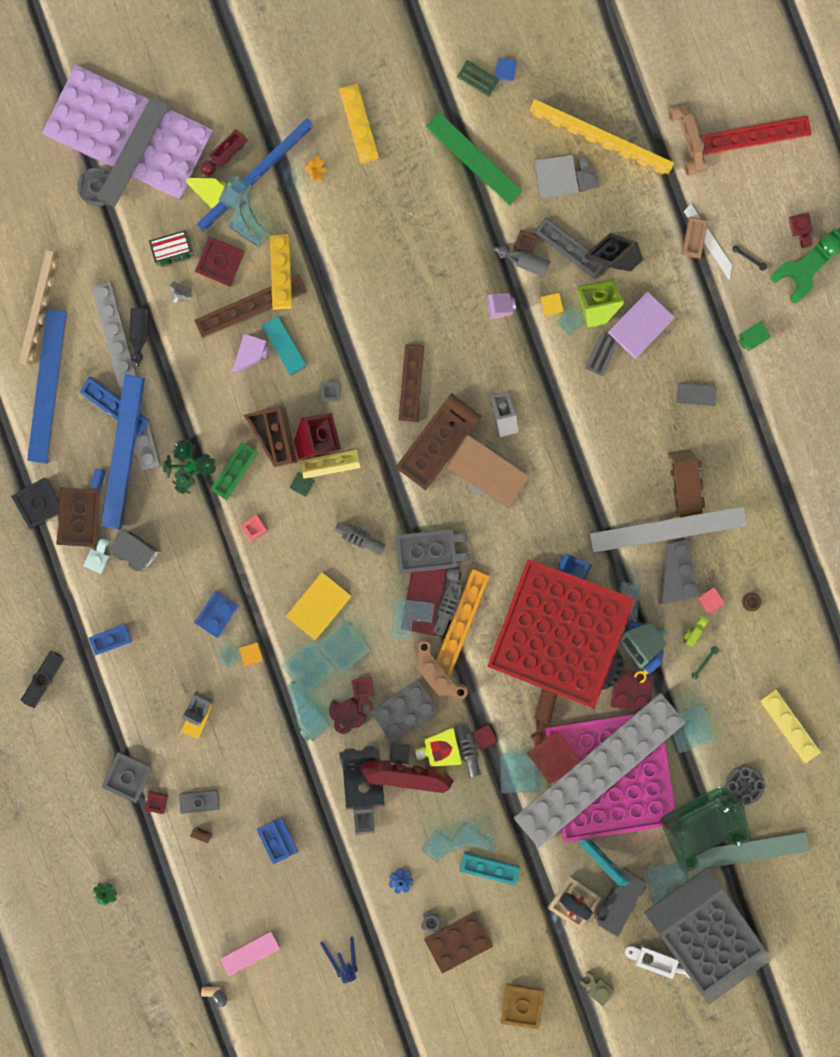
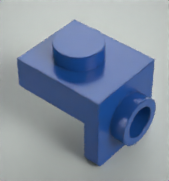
[559,553,592,580]

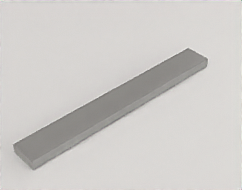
[590,506,747,552]

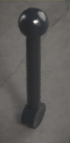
[732,245,767,271]

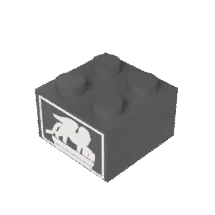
[109,530,160,572]

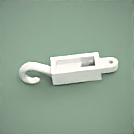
[625,945,690,979]

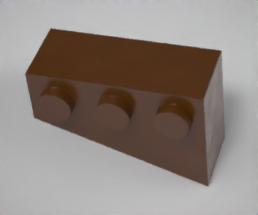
[243,406,298,467]
[668,449,705,518]

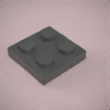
[102,752,154,803]

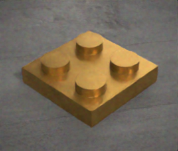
[500,983,545,1030]

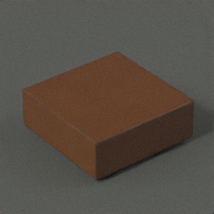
[513,230,538,254]
[190,827,213,843]

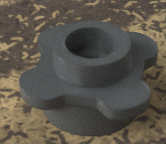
[421,911,442,933]

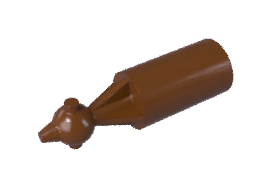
[531,689,558,747]

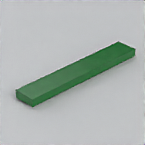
[426,112,522,206]

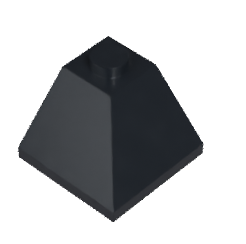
[585,233,643,272]

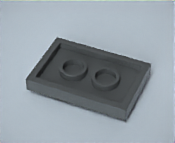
[370,679,439,743]

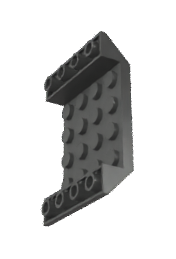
[644,867,771,1005]

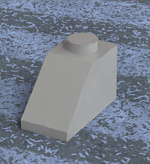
[490,392,519,437]

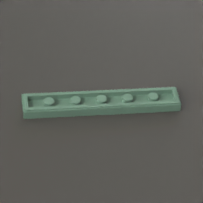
[692,831,810,870]

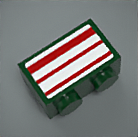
[149,230,194,267]

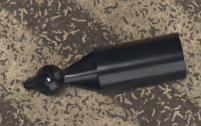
[129,308,148,367]

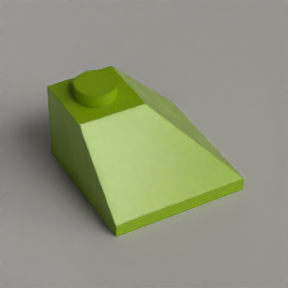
[577,279,624,328]

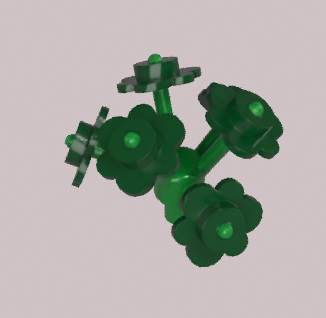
[162,440,216,494]

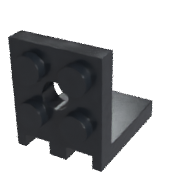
[339,747,385,810]

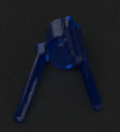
[320,937,358,983]

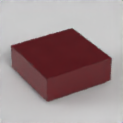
[472,724,497,750]
[145,791,168,814]

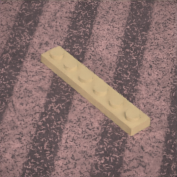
[19,250,59,366]

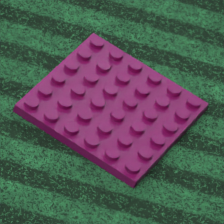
[545,713,678,842]

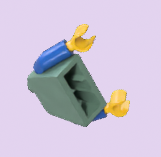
[620,622,667,683]

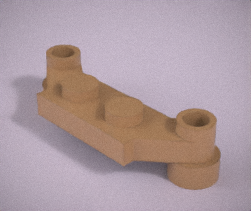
[668,104,707,176]
[415,638,468,699]

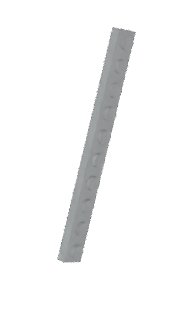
[92,282,161,471]

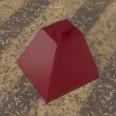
[294,413,341,460]

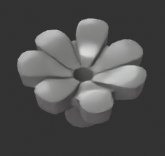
[169,281,193,303]

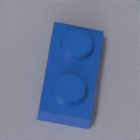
[89,624,133,656]

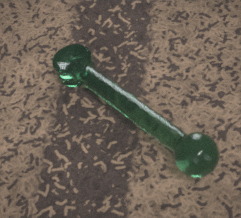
[691,646,719,680]

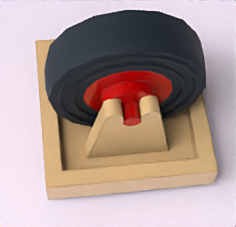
[548,875,602,930]

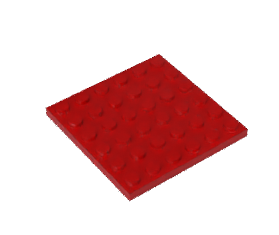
[487,559,636,709]

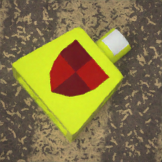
[415,726,462,766]

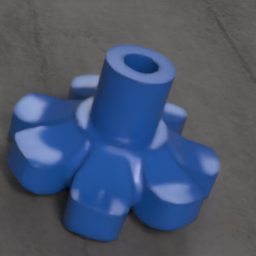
[389,868,413,894]

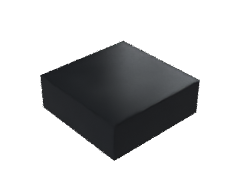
[390,743,410,764]

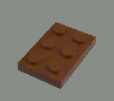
[56,487,100,547]
[424,911,493,974]

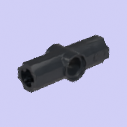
[21,650,65,708]

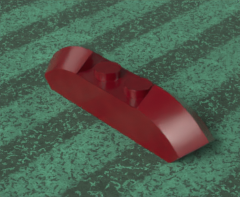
[360,760,454,793]

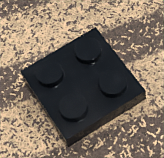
[11,477,59,530]

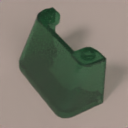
[660,787,751,874]

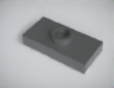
[179,790,220,814]

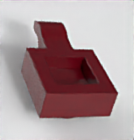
[789,213,813,248]

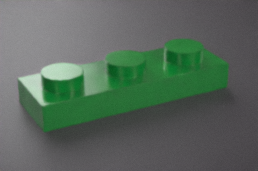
[210,442,258,500]

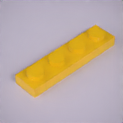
[339,84,379,163]
[270,234,293,310]

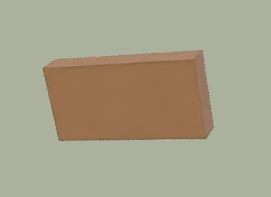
[682,217,708,259]

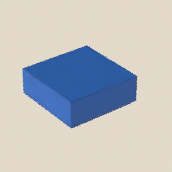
[495,58,517,82]
[90,468,106,489]

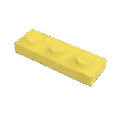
[301,450,360,478]

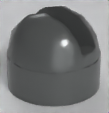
[447,567,461,582]

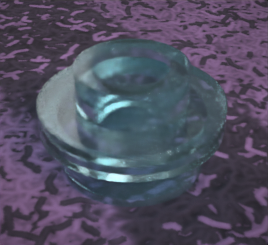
[219,647,238,666]

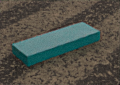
[261,316,306,376]
[579,839,630,886]
[459,852,520,886]

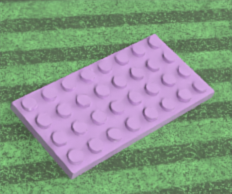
[42,64,214,200]

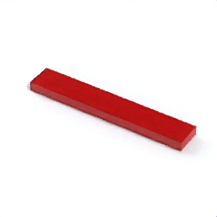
[699,116,811,156]

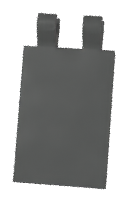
[396,529,470,574]

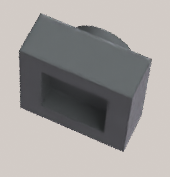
[321,382,341,402]

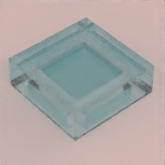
[557,308,583,336]

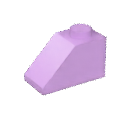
[486,293,516,319]
[232,334,269,373]

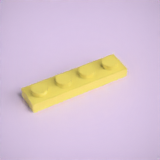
[760,689,821,763]

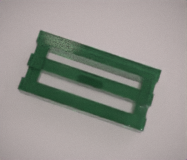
[457,60,499,97]

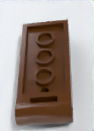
[395,393,482,491]

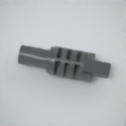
[334,522,386,555]
[432,582,463,636]
[455,723,481,778]

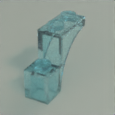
[219,175,270,248]
[422,822,496,862]

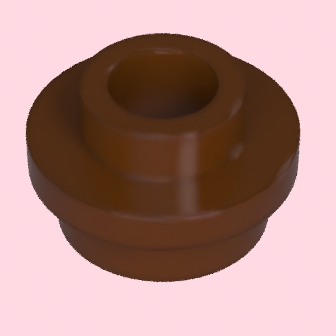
[742,592,761,612]

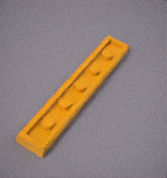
[436,568,490,678]

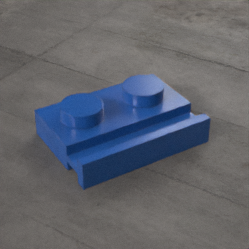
[194,591,239,638]
[257,817,299,864]

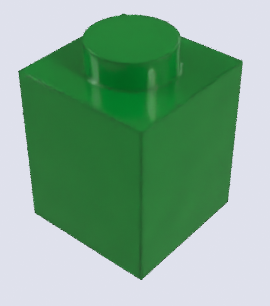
[738,321,771,351]

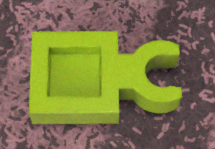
[683,615,709,648]

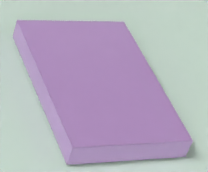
[608,291,675,359]

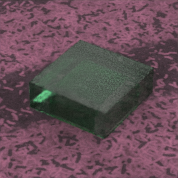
[289,472,315,497]

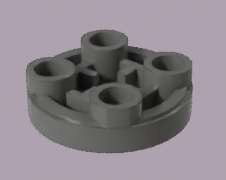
[725,766,766,805]

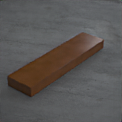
[398,344,424,422]

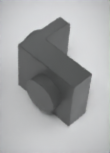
[182,691,213,726]
[353,807,375,835]

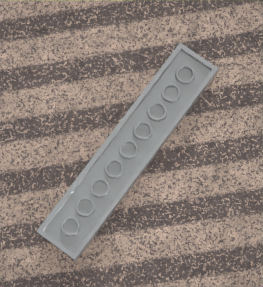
[513,693,686,848]

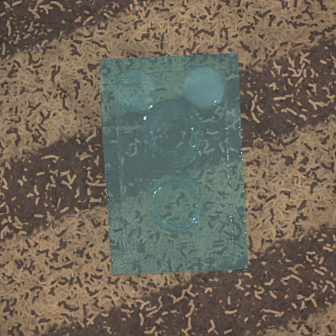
[288,680,332,742]

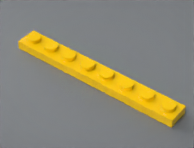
[530,99,674,174]

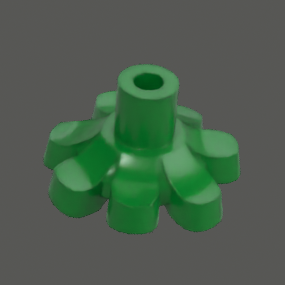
[93,883,117,905]

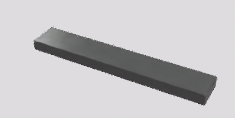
[97,96,169,208]

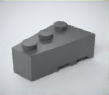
[659,540,700,604]
[595,868,646,937]

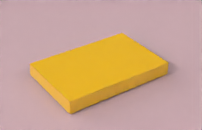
[286,572,352,641]

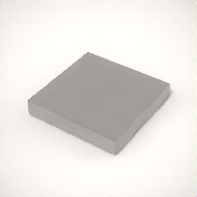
[535,155,578,199]

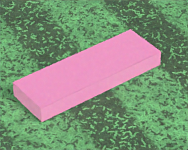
[220,930,280,976]

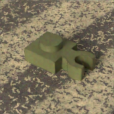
[579,971,615,1007]

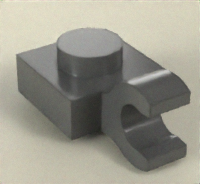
[576,155,599,192]

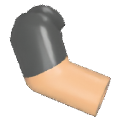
[201,987,227,1007]

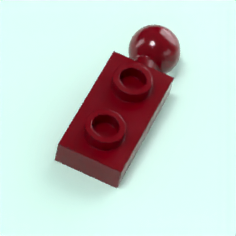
[201,129,248,176]

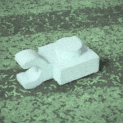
[84,539,110,574]

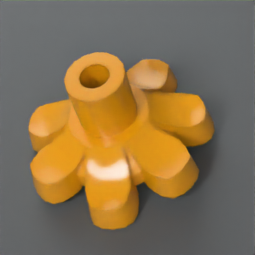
[305,156,326,181]

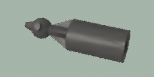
[494,246,551,277]

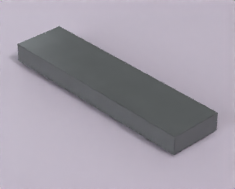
[534,217,605,279]

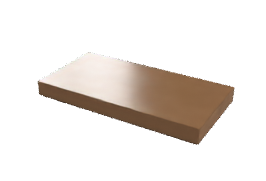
[446,435,529,509]

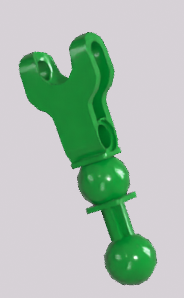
[770,228,840,304]

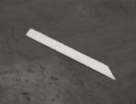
[684,204,732,281]

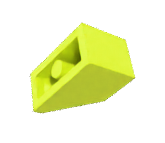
[186,178,230,209]

